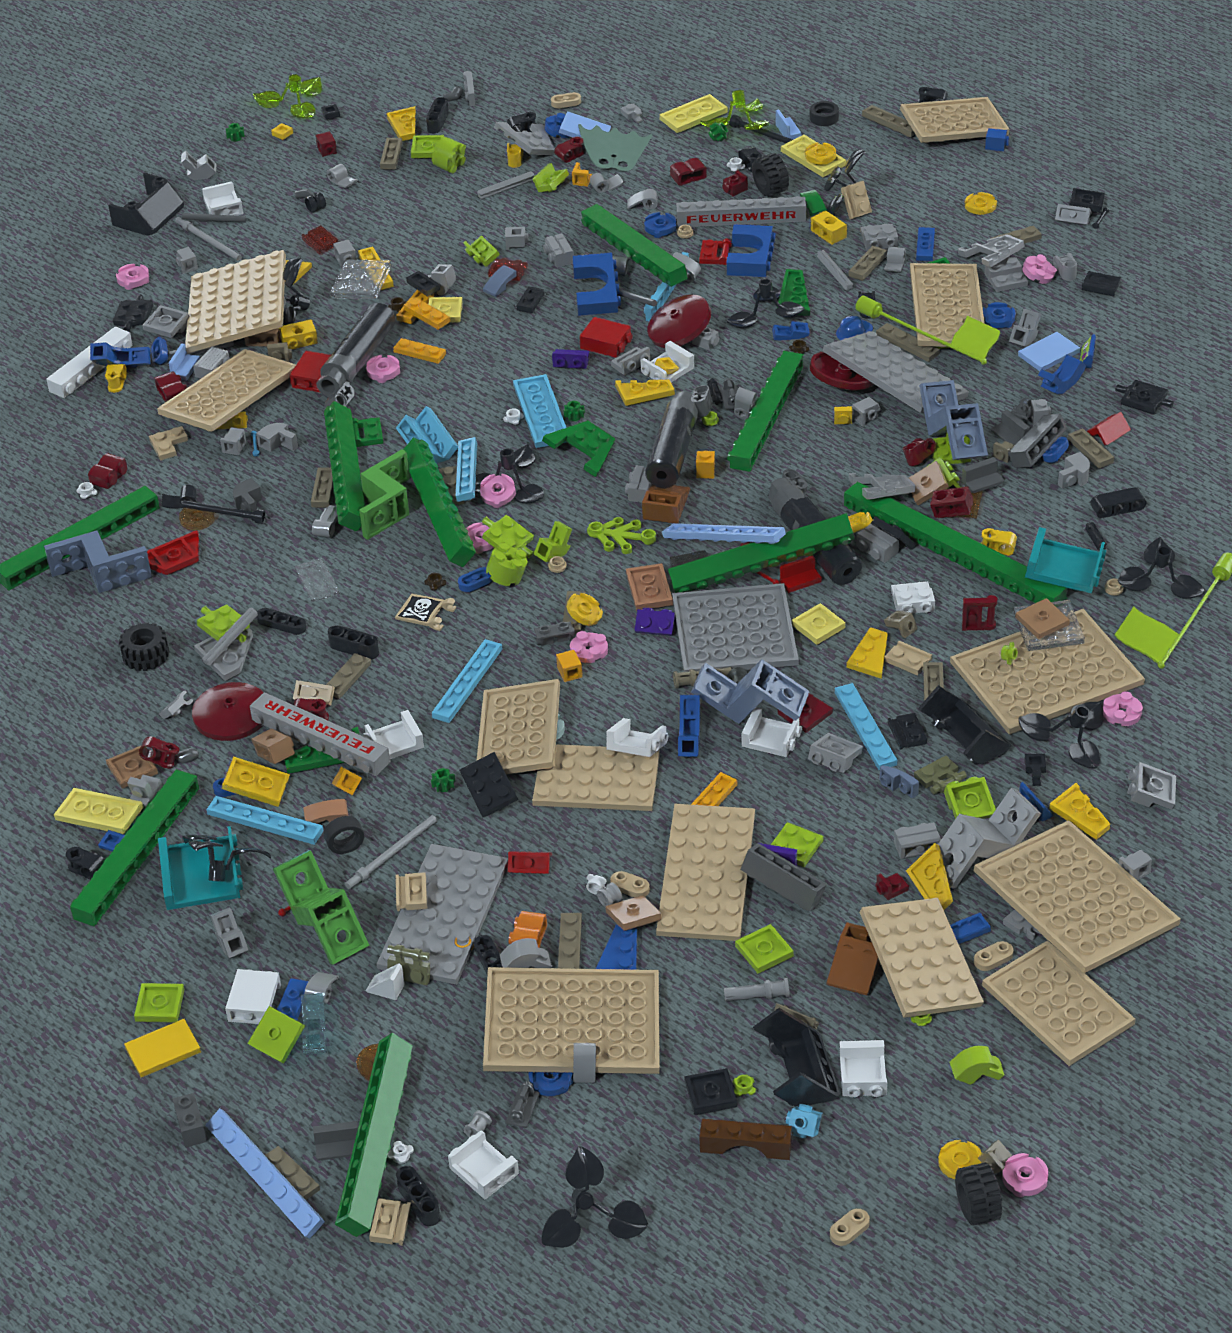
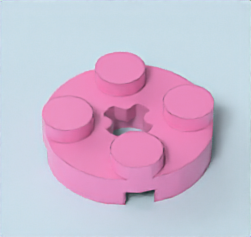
[1022,255,1057,284]
[116,264,149,290]
[366,355,400,383]
[480,474,516,508]
[466,522,494,554]
[570,631,608,663]
[1103,692,1143,726]
[1002,1153,1048,1197]

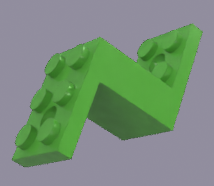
[359,449,410,540]
[273,850,369,965]

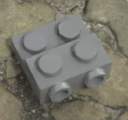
[860,224,898,250]
[984,257,1028,292]
[142,305,189,338]
[808,733,863,773]
[1127,762,1176,809]

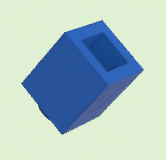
[985,128,1009,151]

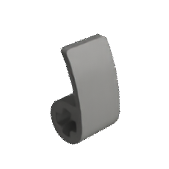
[327,163,358,188]
[590,173,623,193]
[627,189,657,210]
[884,247,906,272]
[672,252,701,282]
[613,256,631,275]
[304,972,339,1004]
[573,1043,596,1083]

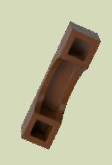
[699,1119,792,1160]

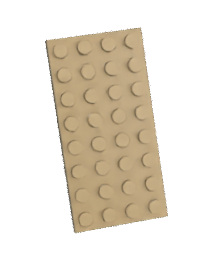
[910,263,985,347]
[157,349,296,432]
[656,804,755,941]

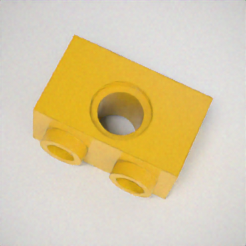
[811,211,847,245]
[279,320,318,349]

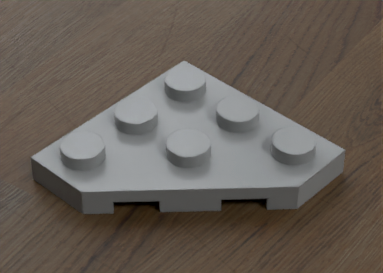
[194,628,253,681]

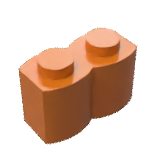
[508,911,547,948]

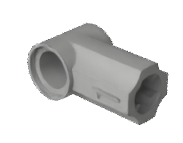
[312,505,338,538]

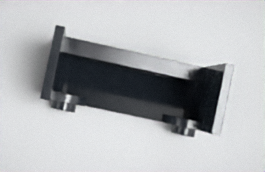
[108,172,184,236]
[918,685,1012,765]
[753,1008,840,1107]

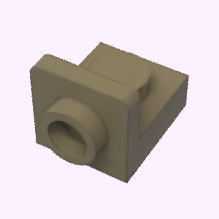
[267,342,293,362]
[993,441,1015,463]
[884,611,917,638]
[978,1139,1012,1174]

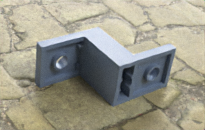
[919,380,988,460]
[44,531,152,593]
[691,659,809,724]

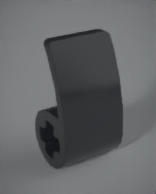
[161,485,196,509]

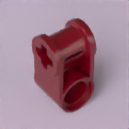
[554,137,584,163]
[902,438,936,466]
[293,698,329,721]
[139,736,179,769]

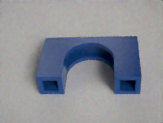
[727,224,776,277]
[573,253,621,316]

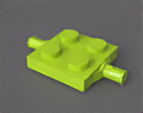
[482,515,534,558]
[197,604,250,643]

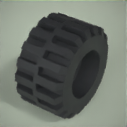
[752,153,789,197]
[119,622,169,671]
[955,1162,1002,1226]

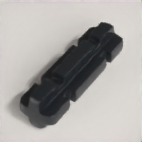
[707,378,723,405]
[1085,522,1107,551]

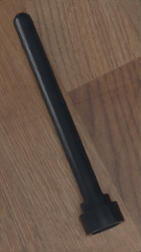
[729,114,793,143]
[180,501,266,524]

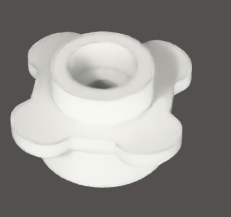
[727,157,745,171]
[503,409,524,425]
[76,482,97,499]
[586,874,607,894]
[387,1141,414,1164]

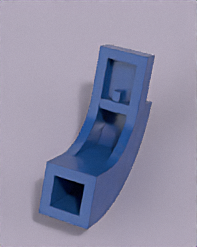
[90,342,151,368]
[1038,354,1087,394]
[678,695,700,756]

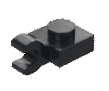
[1024,754,1046,786]

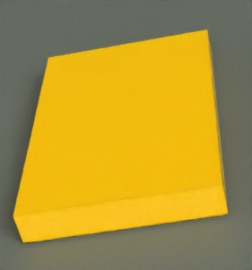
[221,756,290,807]
[124,1019,201,1078]

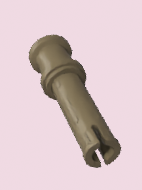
[673,667,731,688]

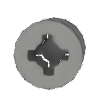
[597,882,622,908]

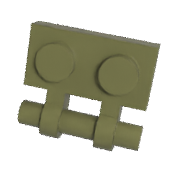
[914,756,967,794]
[387,944,430,985]

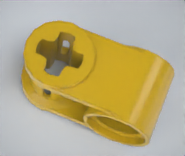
[507,143,524,168]
[105,364,127,393]
[981,528,1017,556]

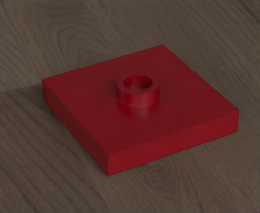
[778,693,833,733]

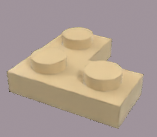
[149,426,188,460]

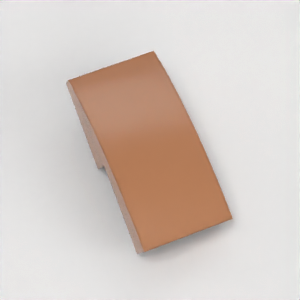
[304,799,348,824]

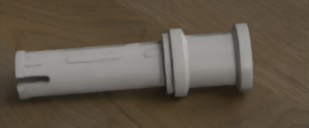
[724,978,790,1002]

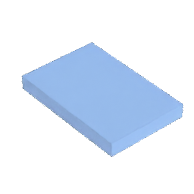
[559,111,611,137]
[1018,332,1080,371]

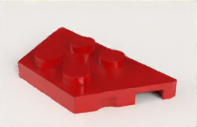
[147,530,199,575]

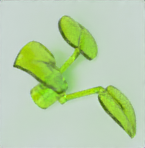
[253,74,322,118]
[700,90,770,130]

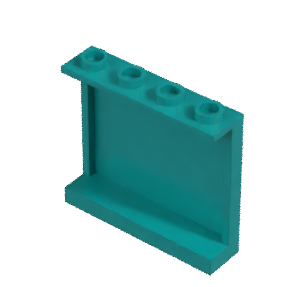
[1025,527,1107,594]
[158,826,244,910]

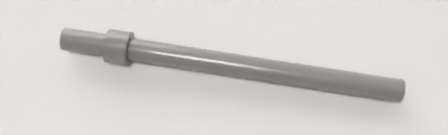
[175,217,242,261]
[345,815,437,889]

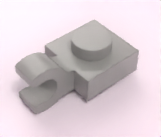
[620,103,643,123]
[159,691,193,719]

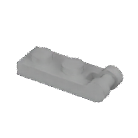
[463,71,476,106]

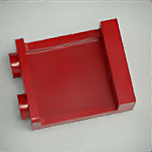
[290,351,331,393]

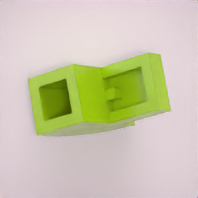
[534,521,572,562]
[950,1046,1004,1085]

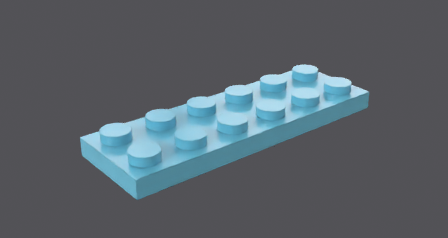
[513,374,567,448]

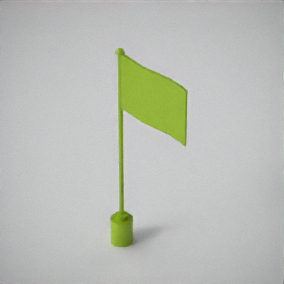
[855,295,1000,365]
[1115,552,1232,669]

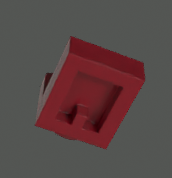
[875,873,909,900]

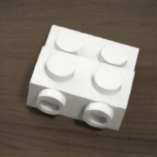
[891,582,935,613]

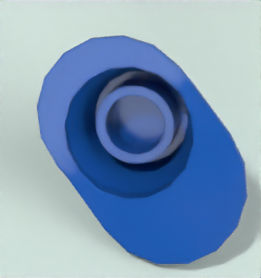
[836,316,873,340]

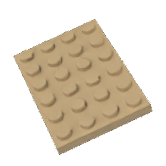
[900,97,1010,143]
[477,679,560,774]
[532,745,660,811]
[860,898,984,1018]
[982,940,1135,1066]

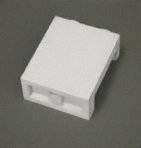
[202,182,243,215]
[641,341,694,382]
[742,707,802,757]
[363,710,424,759]
[607,718,668,757]
[225,969,281,1024]
[840,1040,887,1097]
[448,1130,519,1199]

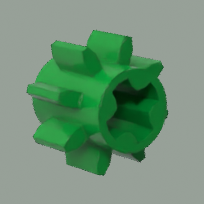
[708,122,728,141]
[226,123,245,142]
[563,400,585,422]
[431,768,455,792]

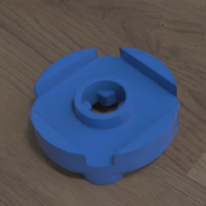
[545,113,570,138]
[644,212,676,238]
[983,302,1016,328]
[528,1072,573,1096]

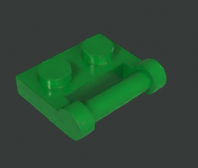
[352,417,384,447]

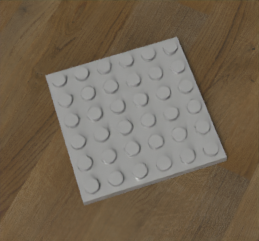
[672,583,799,672]

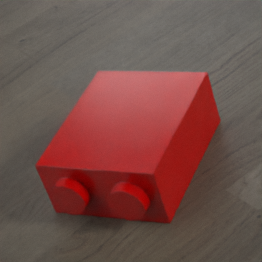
[579,317,633,358]

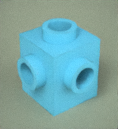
[786,1104,822,1138]

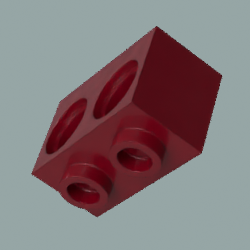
[930,487,973,518]

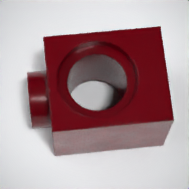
[315,131,337,157]

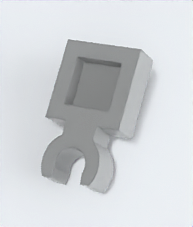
[1003,910,1041,940]

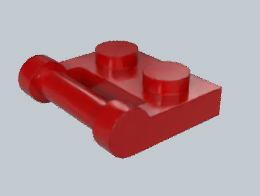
[699,238,732,265]

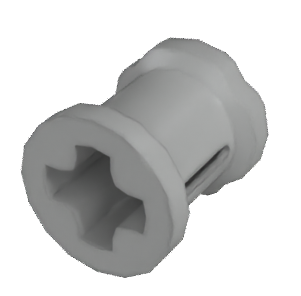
[463,1110,492,1137]

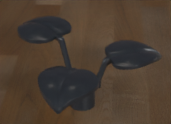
[824,150,866,216]
[283,258,310,326]
[726,278,805,328]
[475,444,544,504]
[1118,537,1205,599]
[1018,702,1103,769]
[182,835,271,881]
[541,1146,648,1248]

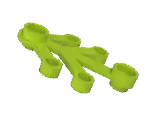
[587,517,656,554]

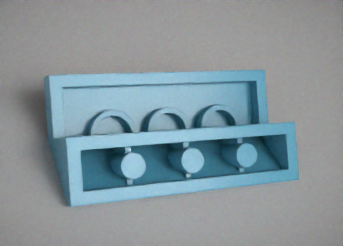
[396,406,459,464]

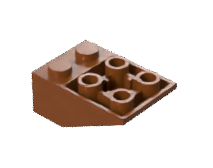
[642,485,690,524]
[826,922,881,996]

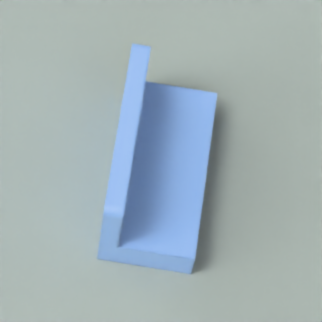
[776,110,801,139]
[169,344,200,381]

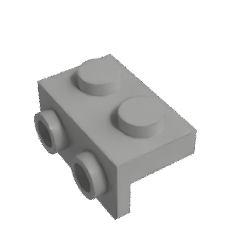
[611,347,650,375]

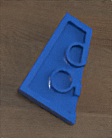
[596,925,637,970]

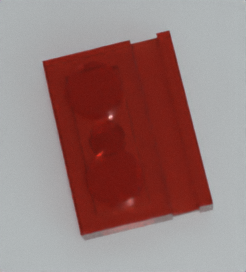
[302,225,339,254]

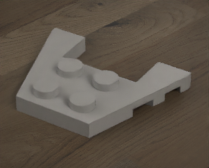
[494,122,555,155]
[957,235,1025,267]
[849,473,915,499]

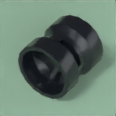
[305,192,326,213]

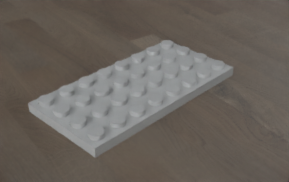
[823,331,969,413]
[377,844,508,985]

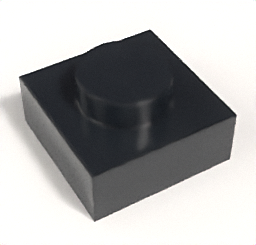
[321,104,340,120]

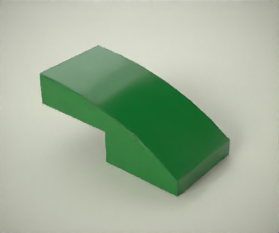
[800,190,827,217]

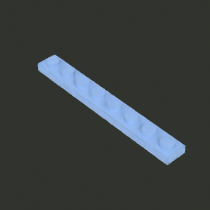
[662,523,786,544]
[205,1108,325,1239]

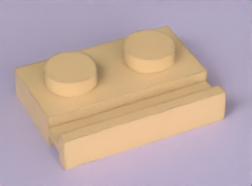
[841,181,872,219]
[885,641,932,676]
[396,872,427,911]
[369,1199,411,1246]

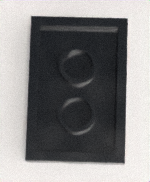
[459,752,519,818]

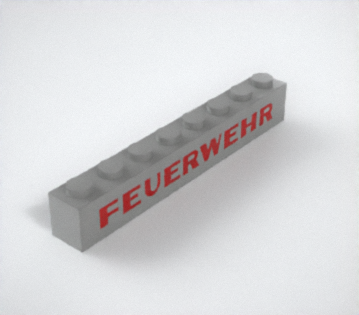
[676,196,806,228]
[250,692,390,776]

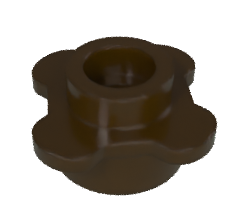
[388,297,406,312]
[789,340,809,354]
[424,573,446,590]

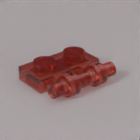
[488,258,528,281]

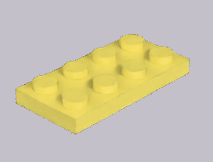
[659,94,728,133]
[781,135,846,177]
[54,788,143,835]

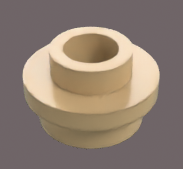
[677,225,693,238]
[548,556,567,573]
[1104,578,1124,595]

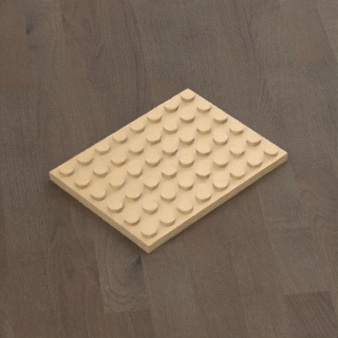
[185,250,286,354]
[950,609,1145,734]
[974,820,1181,973]
[483,967,659,1074]

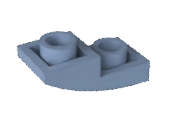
[483,265,517,297]
[879,765,919,799]

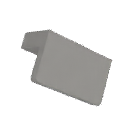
[1055,204,1092,225]

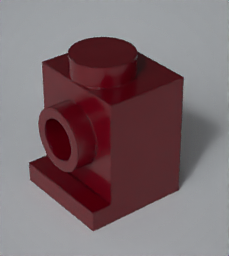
[722,170,748,196]

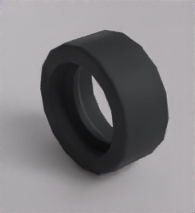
[810,101,839,126]
[324,816,365,854]

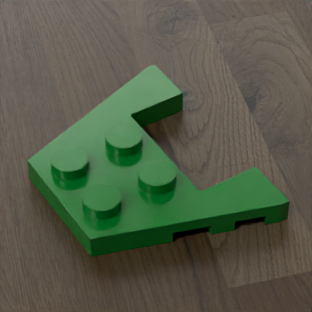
[542,420,615,477]

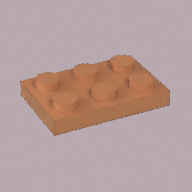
[626,563,673,611]

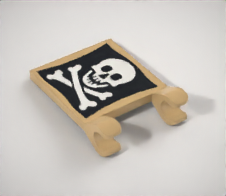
[395,594,456,631]

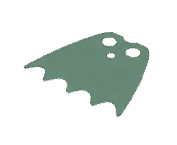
[578,124,653,171]

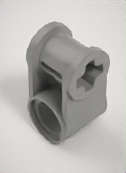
[1053,253,1077,281]
[734,387,756,419]

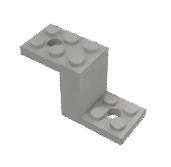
[938,788,1041,889]

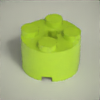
[432,137,466,174]
[486,543,528,586]

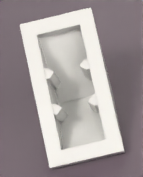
[366,963,405,1000]

